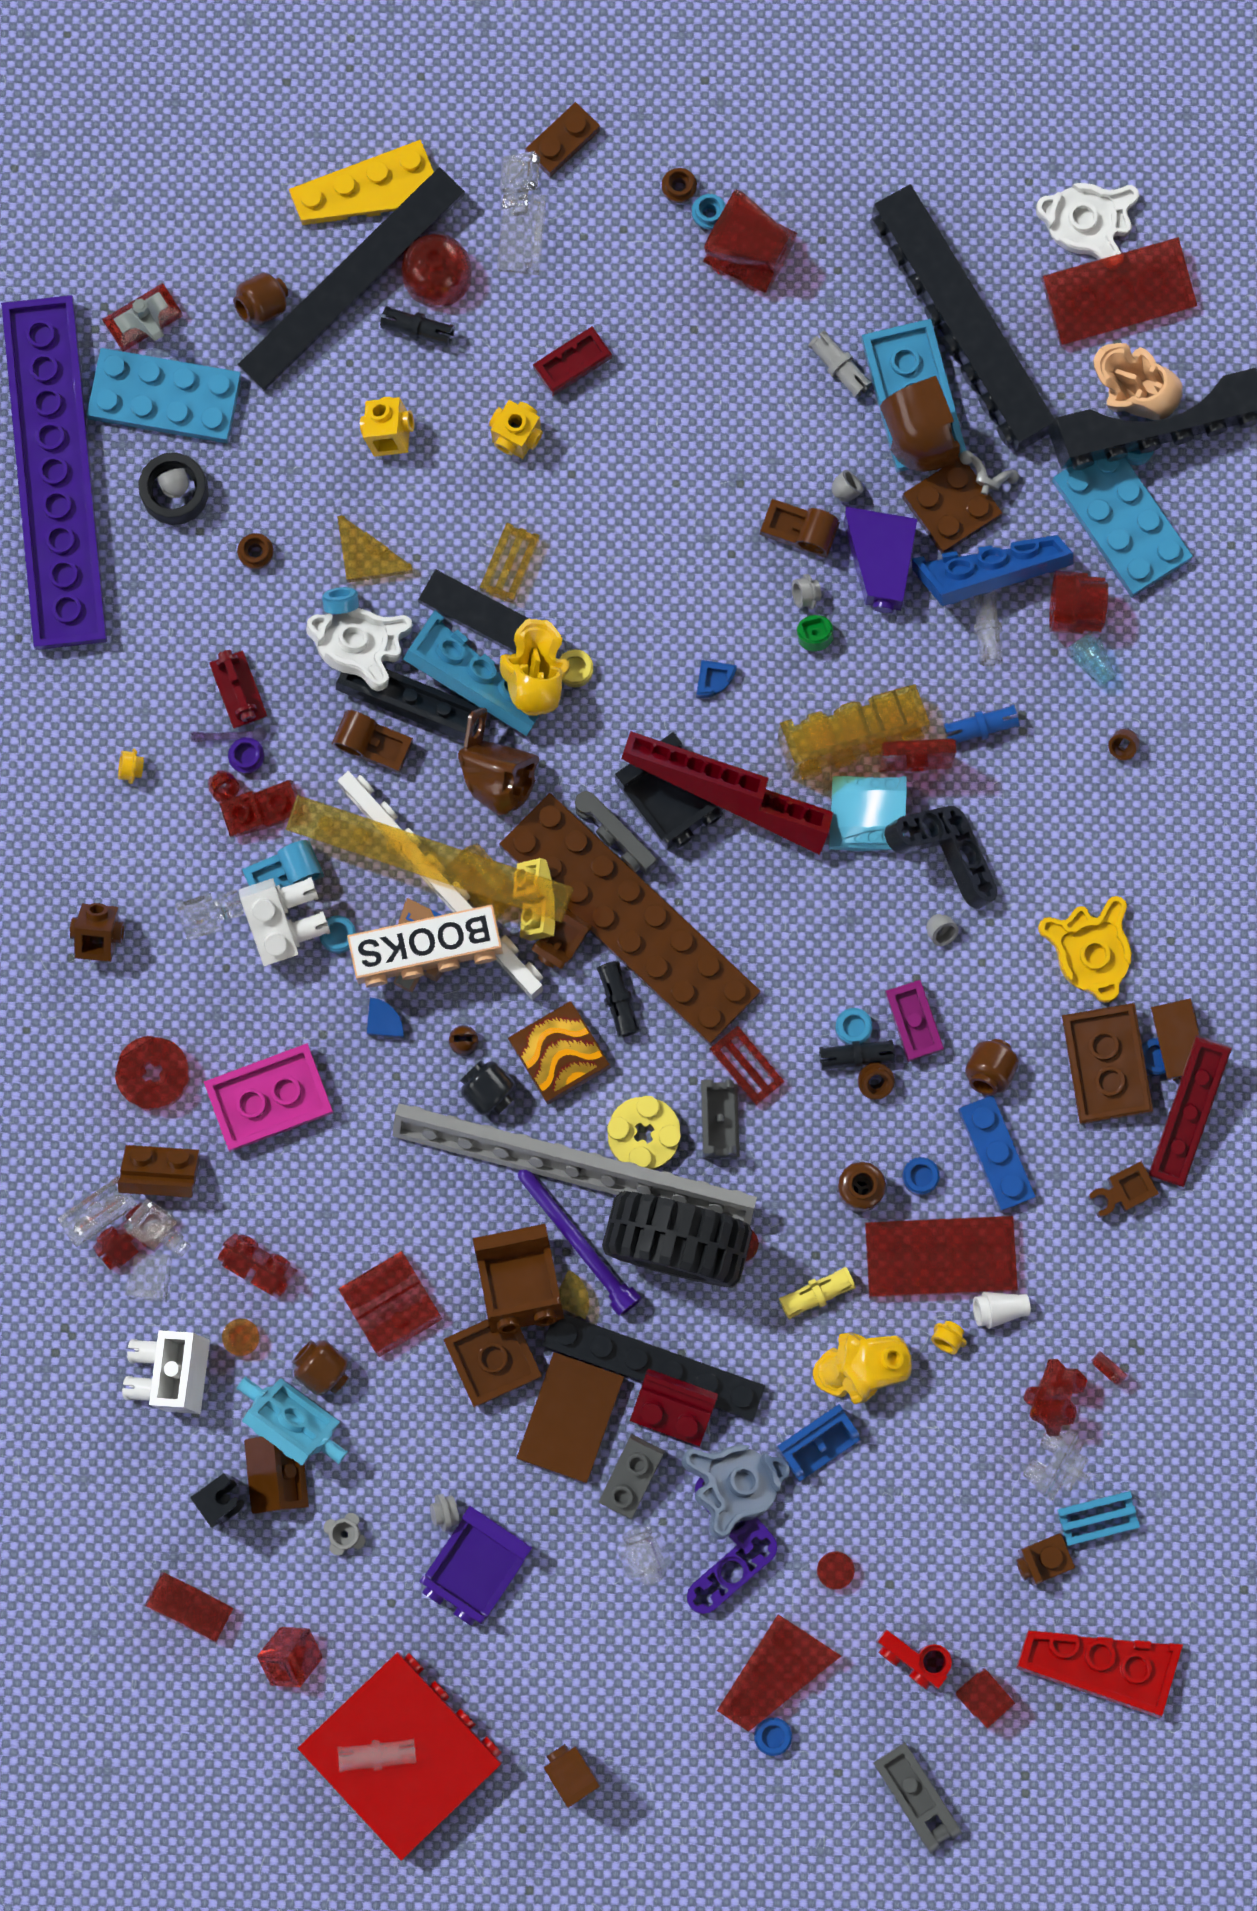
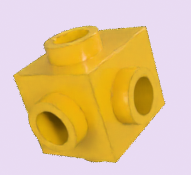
[360,397,414,457]
[489,400,543,459]

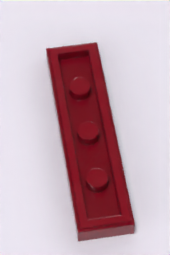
[1148,1035,1232,1187]

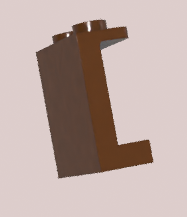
[472,1224,564,1334]

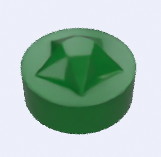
[797,615,834,651]

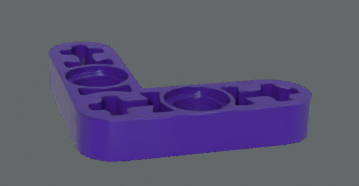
[687,1477,777,1614]

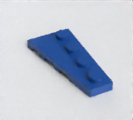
[912,535,1074,606]

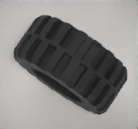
[602,1191,752,1288]

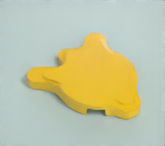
[1038,896,1132,1003]

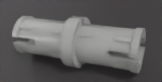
[808,331,872,399]

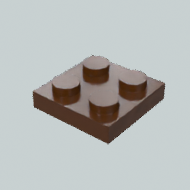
[902,457,1002,554]
[443,1319,542,1408]

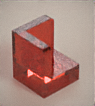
[257,1627,322,1688]
[955,1668,1015,1728]

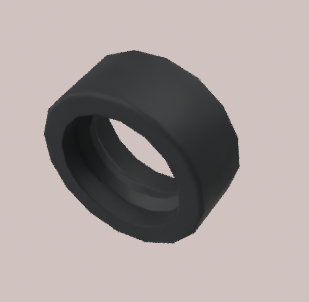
[138,452,209,525]

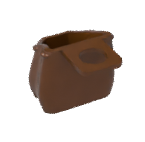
[458,707,539,815]

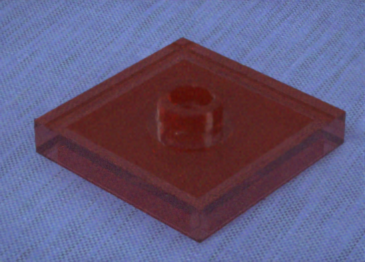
[878,739,956,772]

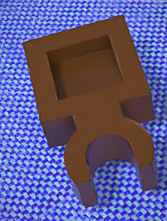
[1088,1161,1159,1218]

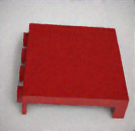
[297,1652,502,1861]

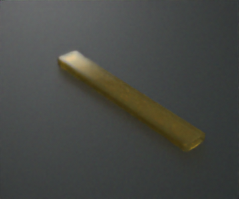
[286,795,574,923]

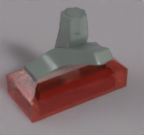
[102,283,183,352]

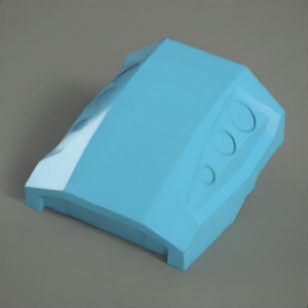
[829,776,907,851]

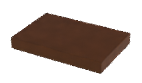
[1062,1003,1154,1125]
[516,1352,624,1484]

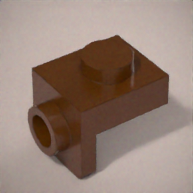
[532,907,592,969]

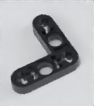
[884,806,997,909]

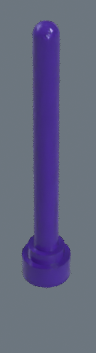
[518,1170,642,1317]

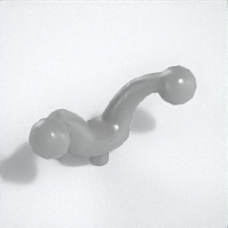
[959,450,1019,495]

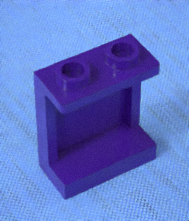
[419,1506,533,1626]

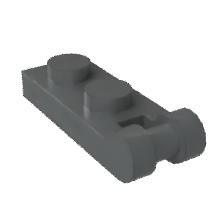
[575,791,657,876]
[873,1742,963,1854]

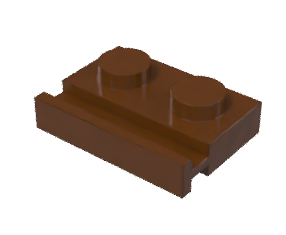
[118,1145,200,1198]

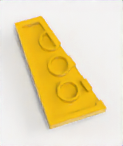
[289,139,434,225]

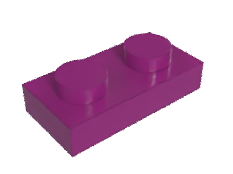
[885,980,944,1062]

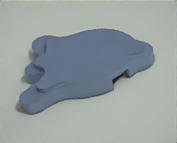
[681,1445,790,1540]

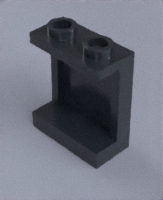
[615,732,724,850]

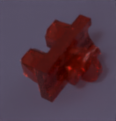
[1023,1359,1087,1437]

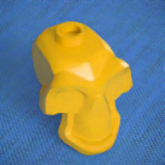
[500,618,570,716]
[813,1332,912,1405]

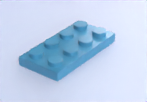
[861,319,966,473]
[87,348,242,444]
[1052,457,1193,598]

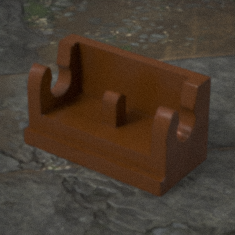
[1151,998,1201,1081]

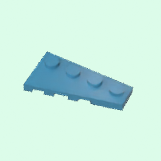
[403,610,539,736]

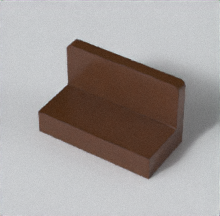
[244,1436,309,1514]

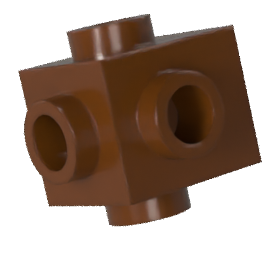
[70,903,125,962]

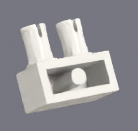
[239,877,330,966]
[122,1331,210,1414]

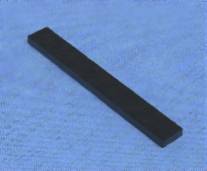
[238,167,465,392]

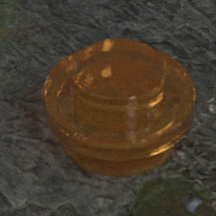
[222,1319,260,1356]

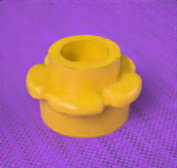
[118,748,144,784]
[931,1321,967,1354]

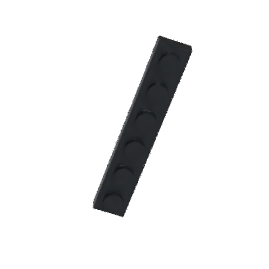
[542,1314,766,1421]

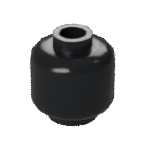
[460,1060,515,1115]

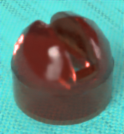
[207,770,240,802]

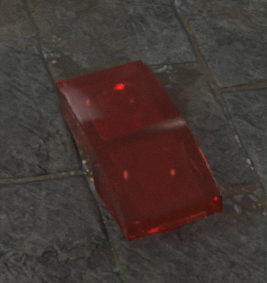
[219,780,305,838]
[144,1572,234,1642]

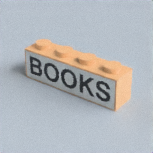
[347,904,503,988]

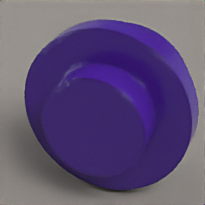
[228,737,265,774]

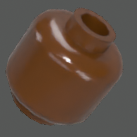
[233,272,289,325]
[965,1039,1019,1096]
[837,1162,886,1212]
[292,1340,349,1396]

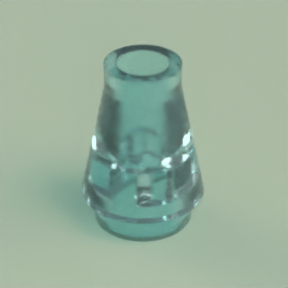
[1068,631,1117,687]

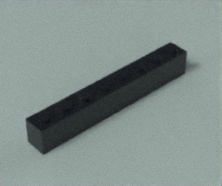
[870,184,1055,453]

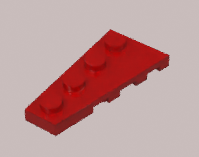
[1016,1631,1183,1718]

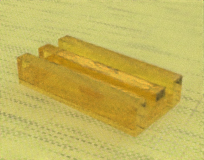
[480,523,540,604]

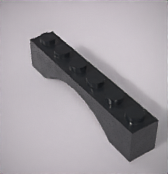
[1048,368,1257,470]

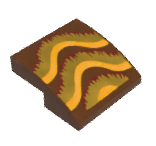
[508,1001,611,1105]

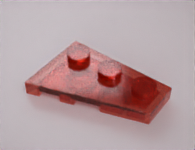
[716,1614,841,1732]

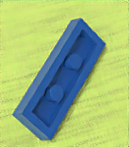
[958,1095,1036,1212]

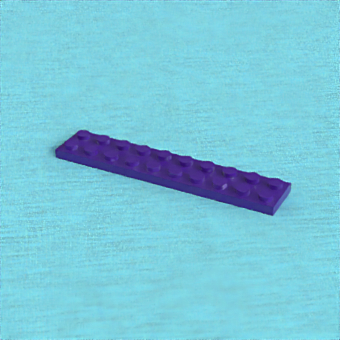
[1,295,107,650]

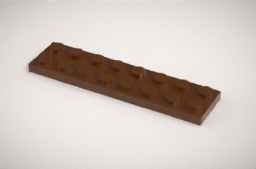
[499,793,761,1045]

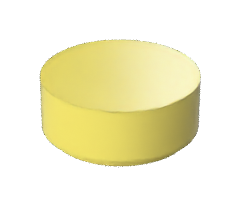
[559,649,593,688]

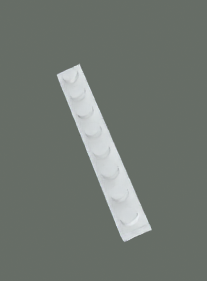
[337,771,543,1001]

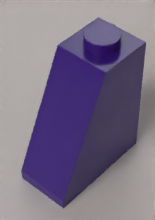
[843,507,917,613]

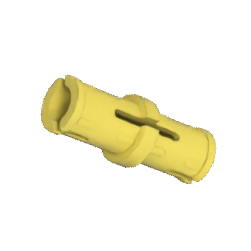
[779,1267,856,1320]

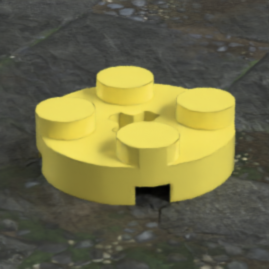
[607,1096,681,1170]

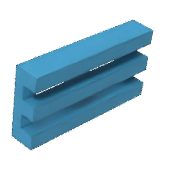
[1057,1491,1140,1546]

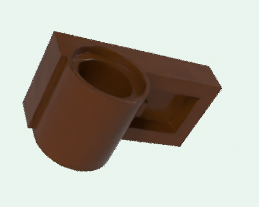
[760,499,840,558]
[332,710,413,774]

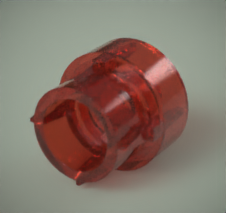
[1049,570,1108,634]

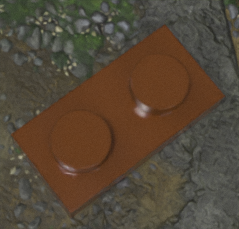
[525,102,600,177]

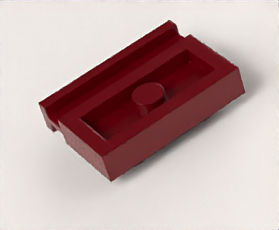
[630,1369,718,1447]

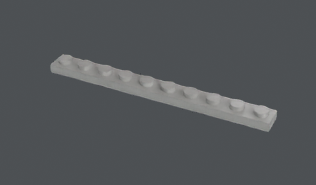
[393,1103,757,1225]

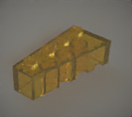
[777,684,930,780]

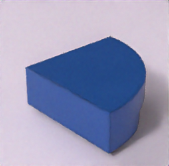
[696,660,737,698]
[367,997,404,1038]

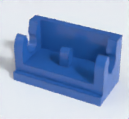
[776,1404,861,1482]

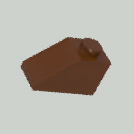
[544,1744,601,1808]

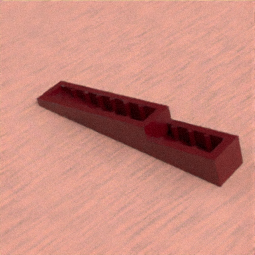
[621,731,834,855]

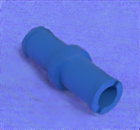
[943,704,1020,746]

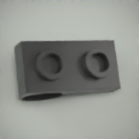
[598,1434,665,1519]

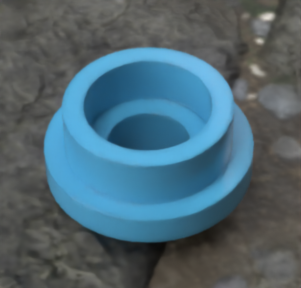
[692,194,727,230]

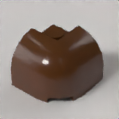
[880,376,960,472]

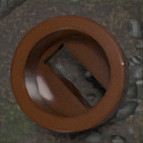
[1108,728,1140,760]
[449,1025,479,1056]

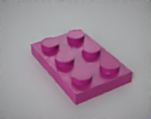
[204,1043,333,1152]

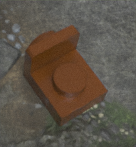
[1015,1533,1075,1585]

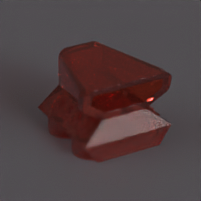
[702,189,798,293]

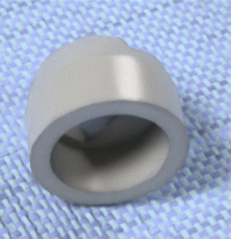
[157,468,189,498]
[831,470,863,502]
[926,914,959,946]

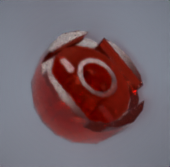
[401,233,472,307]

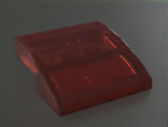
[338,1251,442,1357]

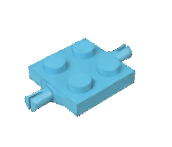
[236,1376,348,1465]

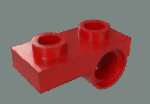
[876,1630,952,1690]

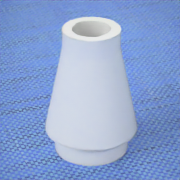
[973,1292,1031,1329]

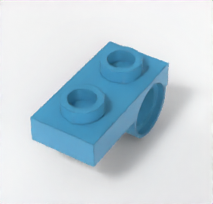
[242,840,324,888]

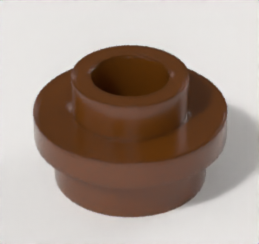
[662,168,697,203]
[237,533,274,569]
[857,1063,895,1100]

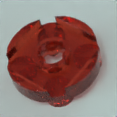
[115,1036,190,1111]

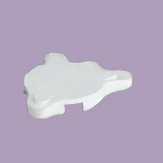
[1036,183,1139,271]
[306,608,413,691]

